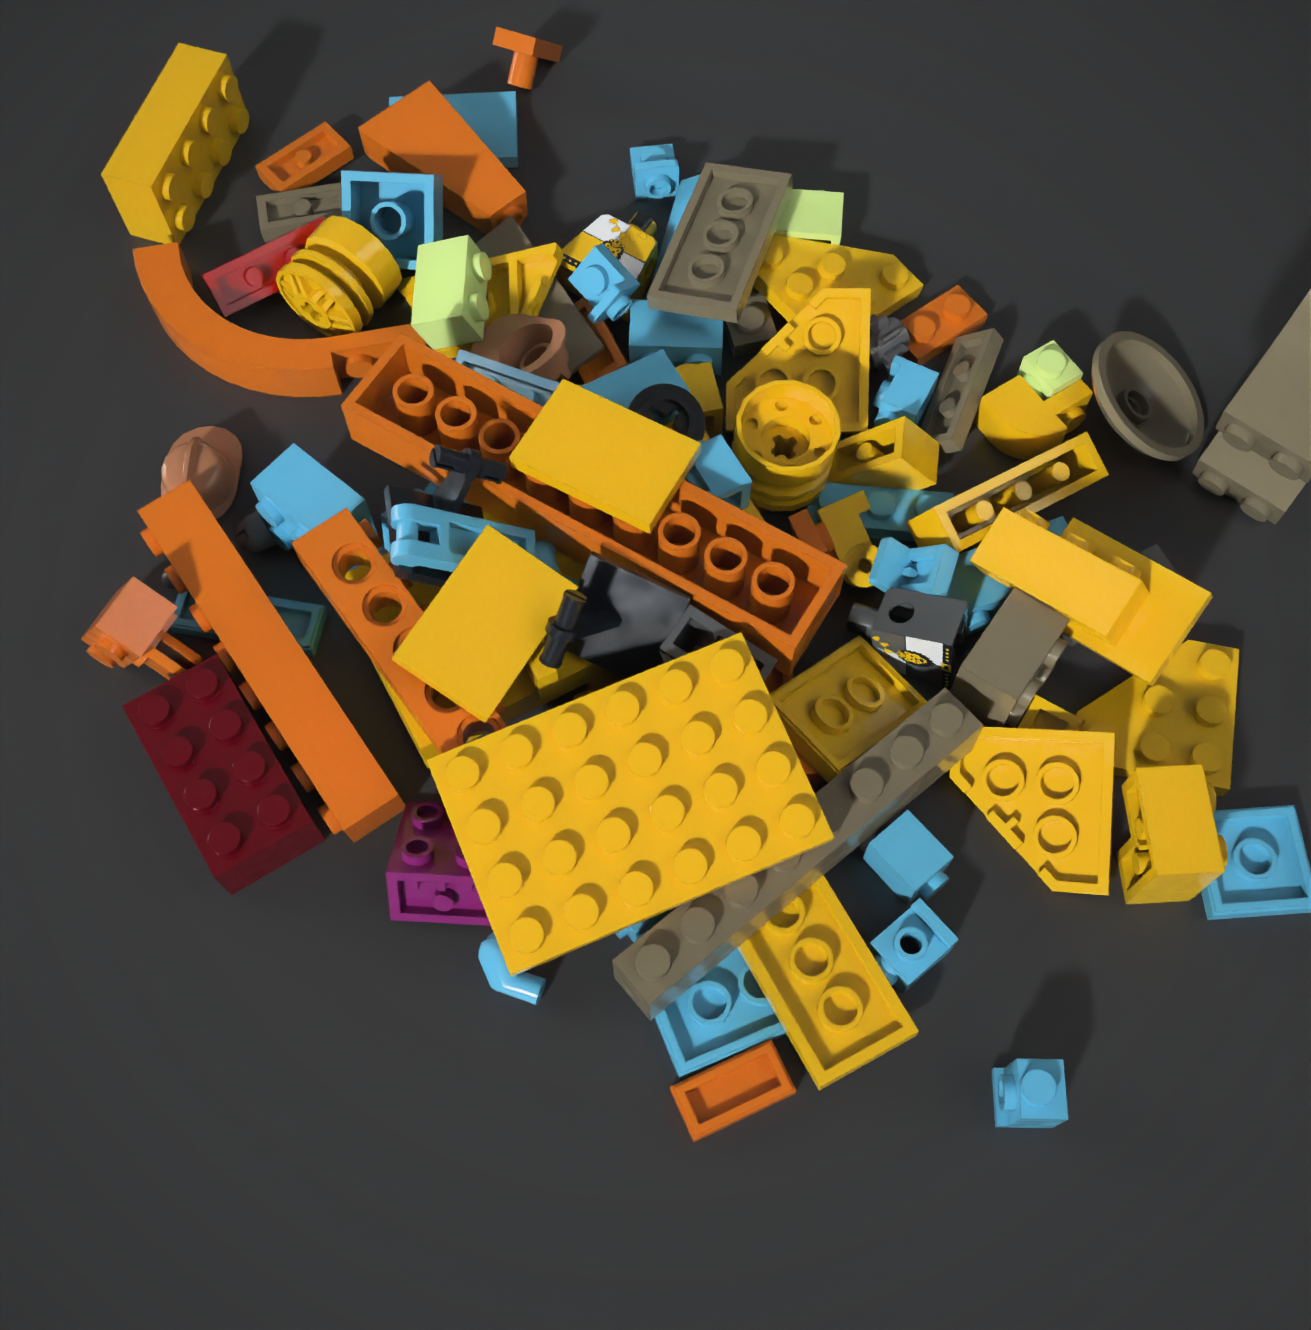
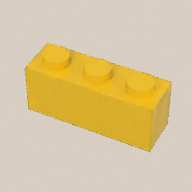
[970,507,1149,647]

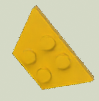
[398,242,563,359]

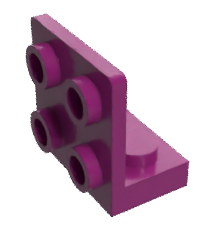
[386,801,491,926]

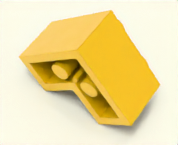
[1116,764,1228,904]

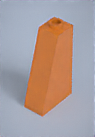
[358,80,528,235]

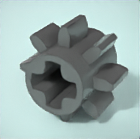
[869,314,910,374]

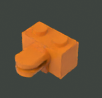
[81,576,205,680]

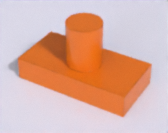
[493,26,563,90]

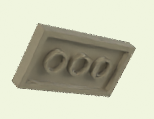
[647,162,793,323]

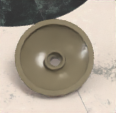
[1091,331,1205,461]

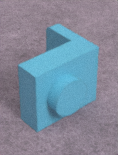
[869,537,960,597]

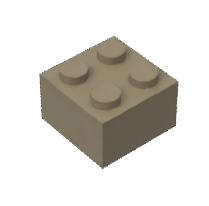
[949,587,1070,728]

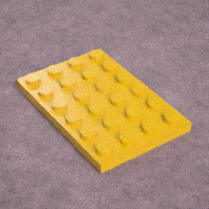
[427,632,834,977]

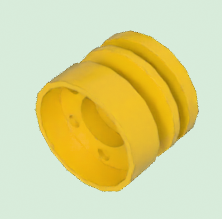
[276,215,402,337]
[732,380,841,511]

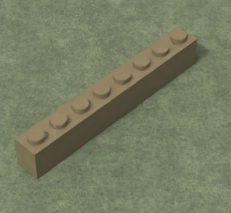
[612,688,983,1021]

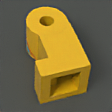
[814,490,878,589]

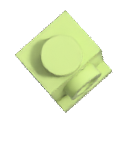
[1017,340,1083,401]

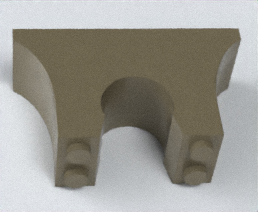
[1191,289,1311,525]

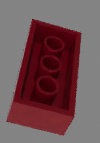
[122,654,325,895]

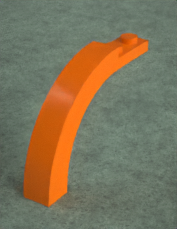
[133,242,428,397]

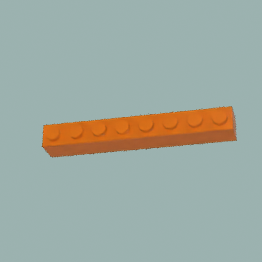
[137,479,406,843]

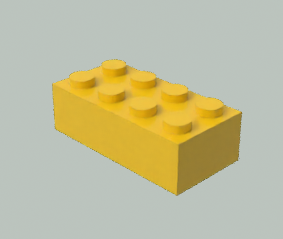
[101,43,249,245]

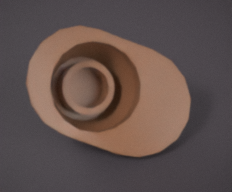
[471,314,571,381]
[161,426,243,520]

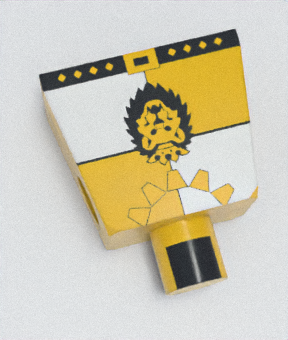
[557,212,658,322]

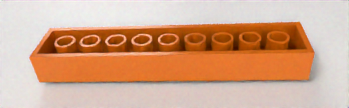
[341,332,847,676]

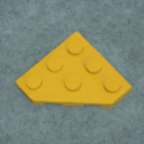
[753,234,924,322]
[725,288,871,434]
[1075,640,1240,796]
[949,726,1116,896]

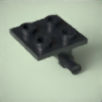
[384,444,507,587]
[539,551,692,679]

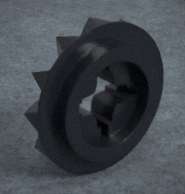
[628,383,705,441]

